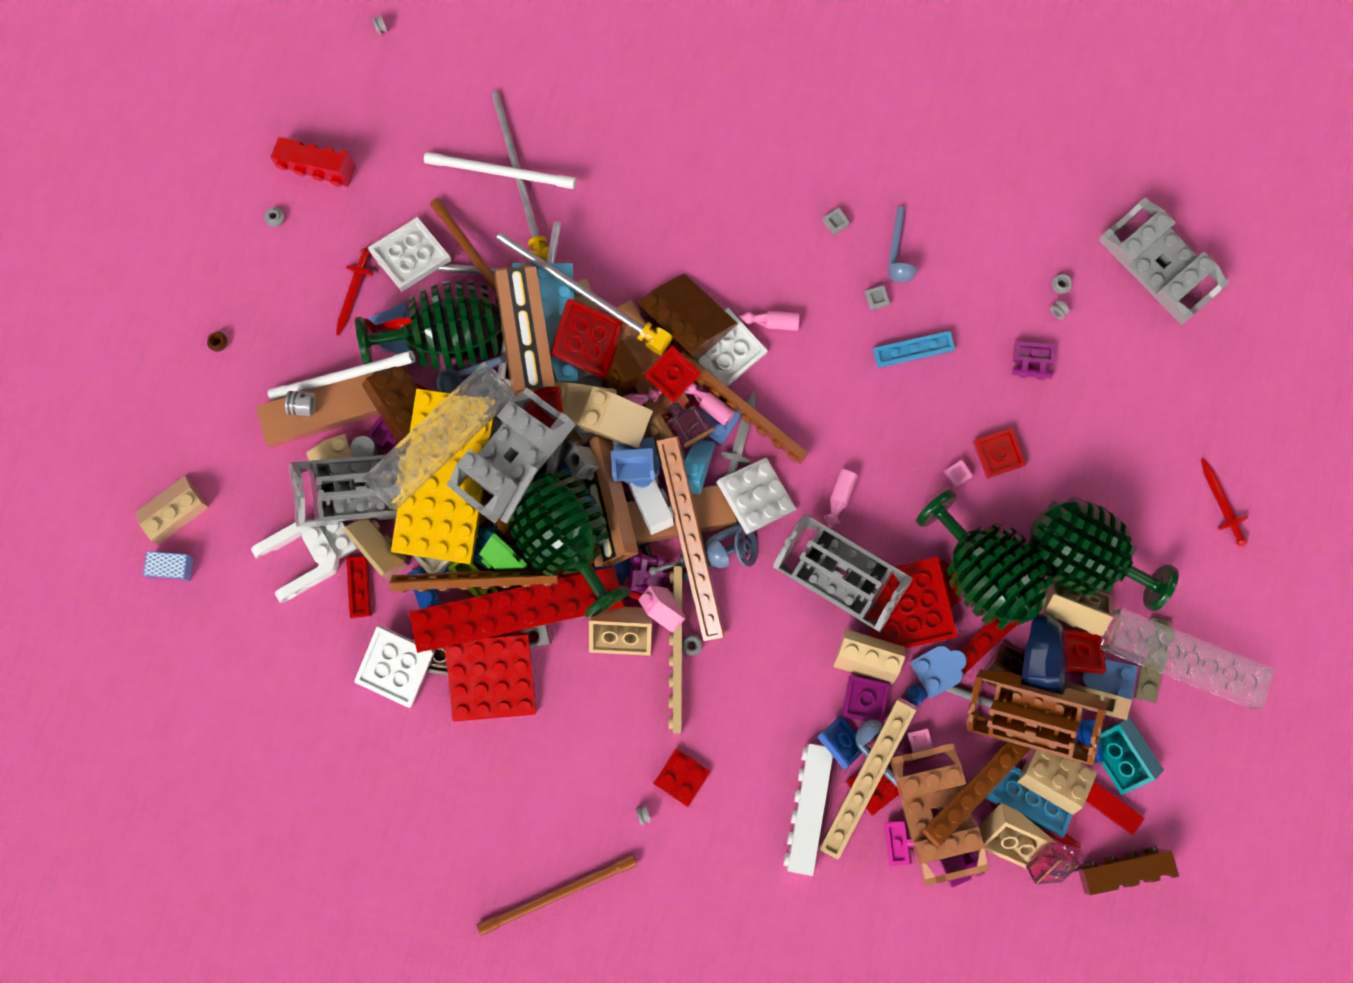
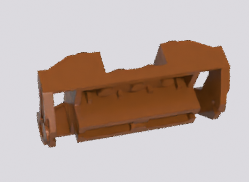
[966,669,1108,766]

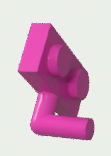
[884,821,913,866]

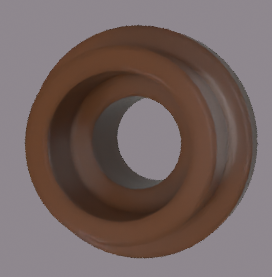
[207,332,228,352]

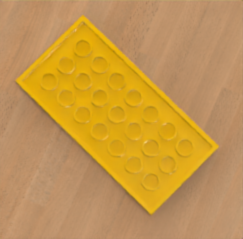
[391,389,498,564]

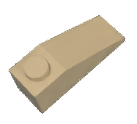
[1066,682,1132,720]

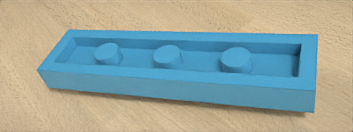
[872,331,955,369]

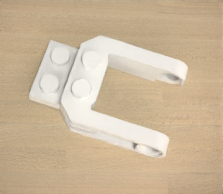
[251,521,358,603]

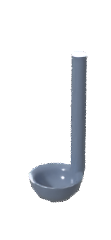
[888,206,918,283]
[437,355,506,395]
[704,522,741,568]
[855,720,897,787]

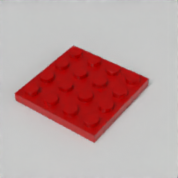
[867,556,958,649]
[445,633,536,722]

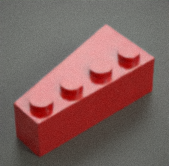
[270,137,356,187]

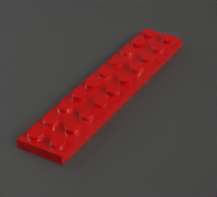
[409,567,624,653]

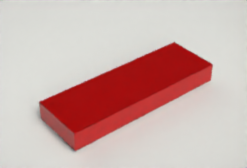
[346,555,372,619]
[1085,782,1145,835]

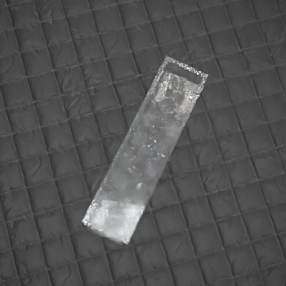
[362,362,517,510]
[1100,608,1275,709]

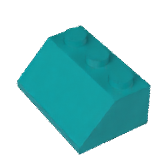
[1100,716,1164,795]

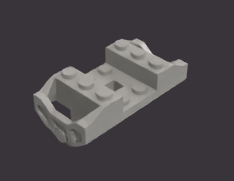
[1099,197,1230,325]
[446,388,575,523]
[289,453,406,527]
[773,514,913,632]

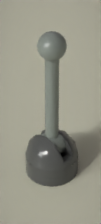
[649,554,686,575]

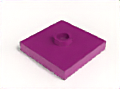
[841,675,890,723]

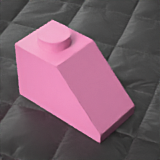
[639,586,685,632]

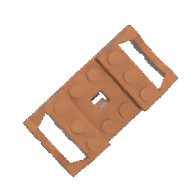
[890,743,990,886]

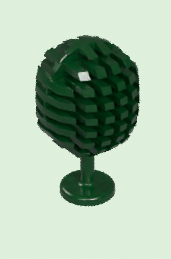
[355,281,503,370]
[508,470,631,619]
[916,489,1054,630]
[1028,497,1179,611]

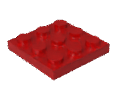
[550,298,623,378]

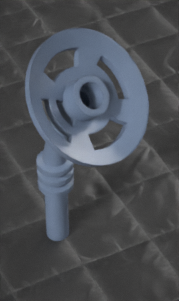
[682,526,758,581]

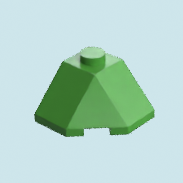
[479,533,529,570]

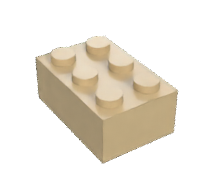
[1017,749,1098,815]

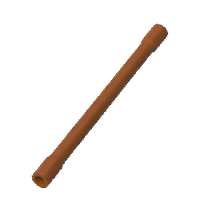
[430,198,497,295]
[476,854,638,936]

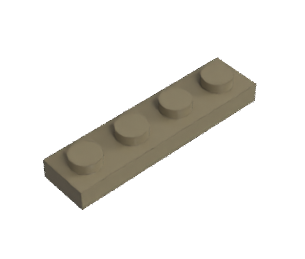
[1134,617,1172,703]

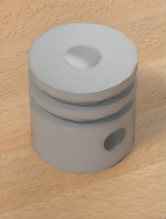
[285,390,316,417]
[350,436,379,457]

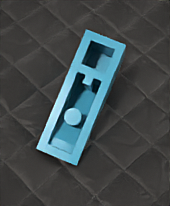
[684,440,715,495]

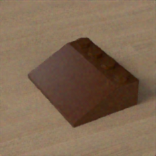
[638,273,738,362]

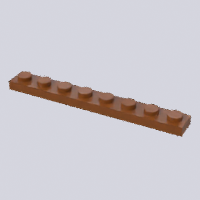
[681,351,809,464]
[389,568,559,593]
[922,742,1031,847]

